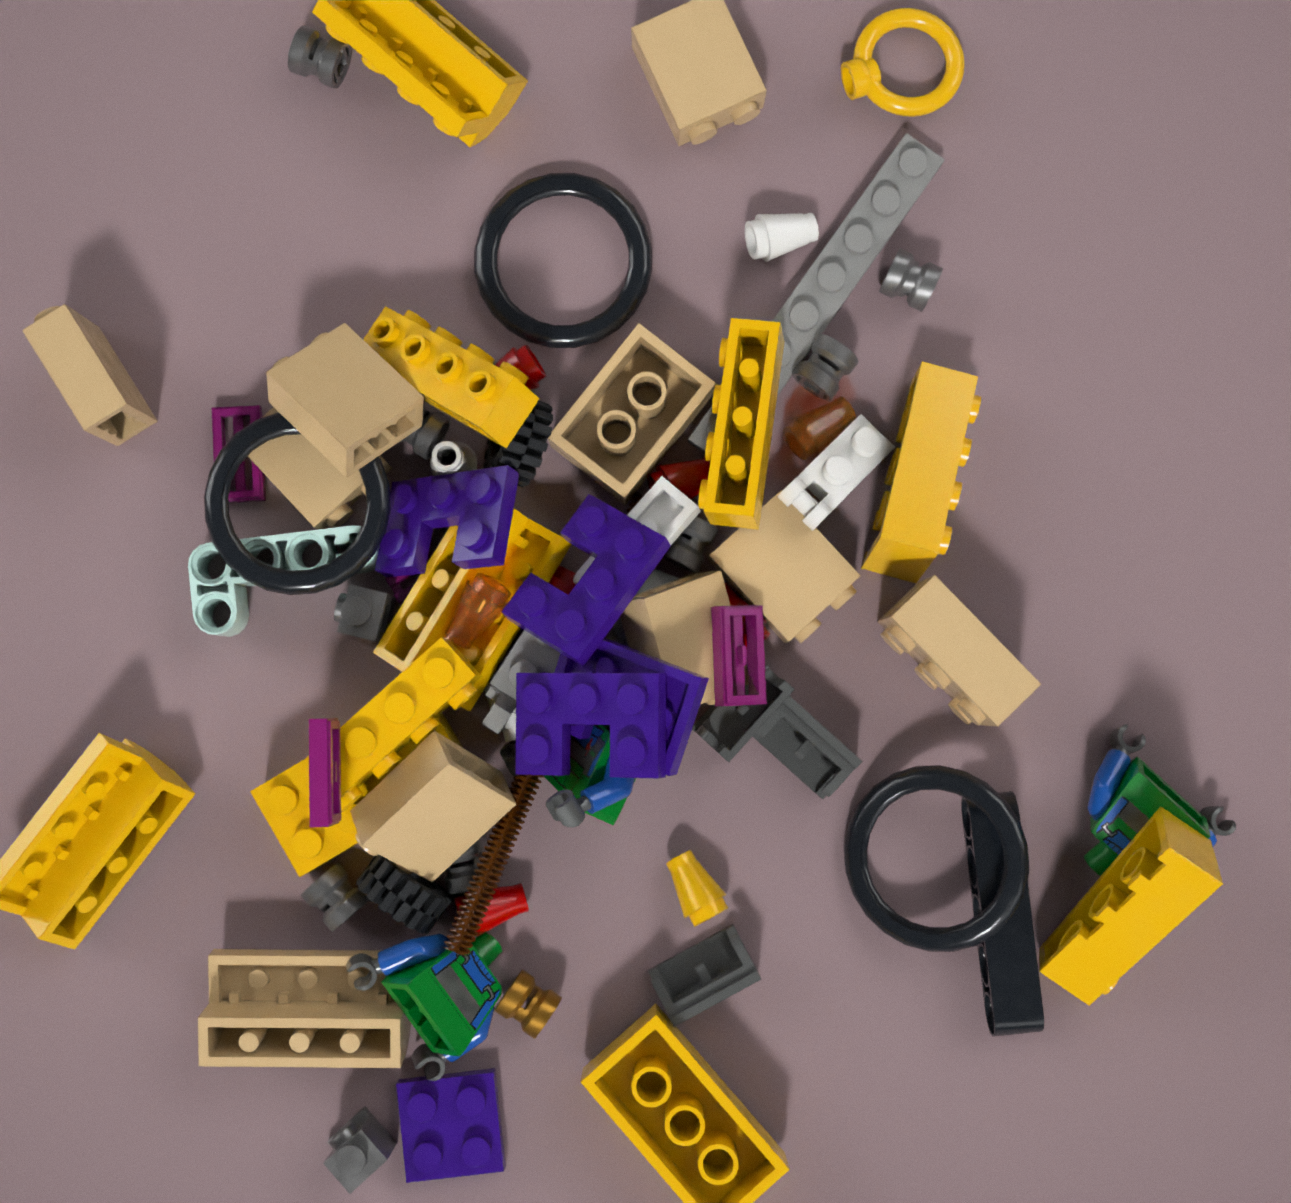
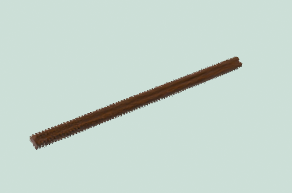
[443,493,644,957]

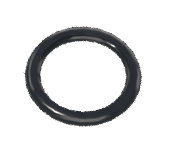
[474,173,652,348]
[204,412,391,595]
[844,765,1030,952]

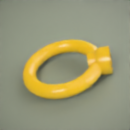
[841,8,965,117]

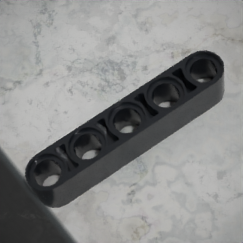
[961,791,1044,1037]

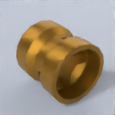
[494,969,562,1039]

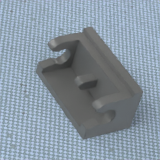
[692,663,795,762]
[752,696,863,799]
[648,924,762,1027]

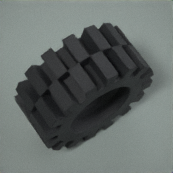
[483,401,553,487]
[356,854,452,934]

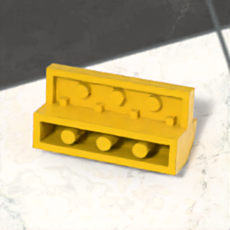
[312,0,528,147]
[373,508,572,711]
[0,733,196,949]

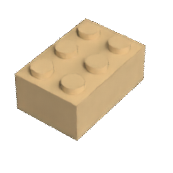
[548,323,716,505]
[877,575,1041,727]

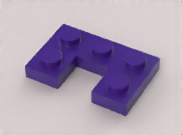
[375,465,519,577]
[502,494,671,667]
[554,638,709,776]
[515,673,666,779]

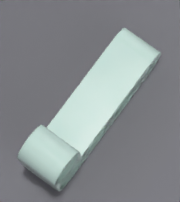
[188,525,380,637]

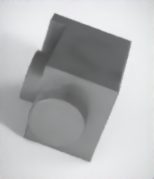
[334,584,396,642]
[323,1106,397,1194]

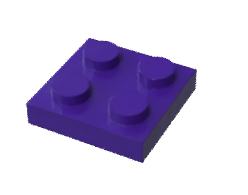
[396,1068,506,1183]

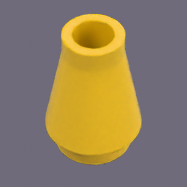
[666,850,728,927]

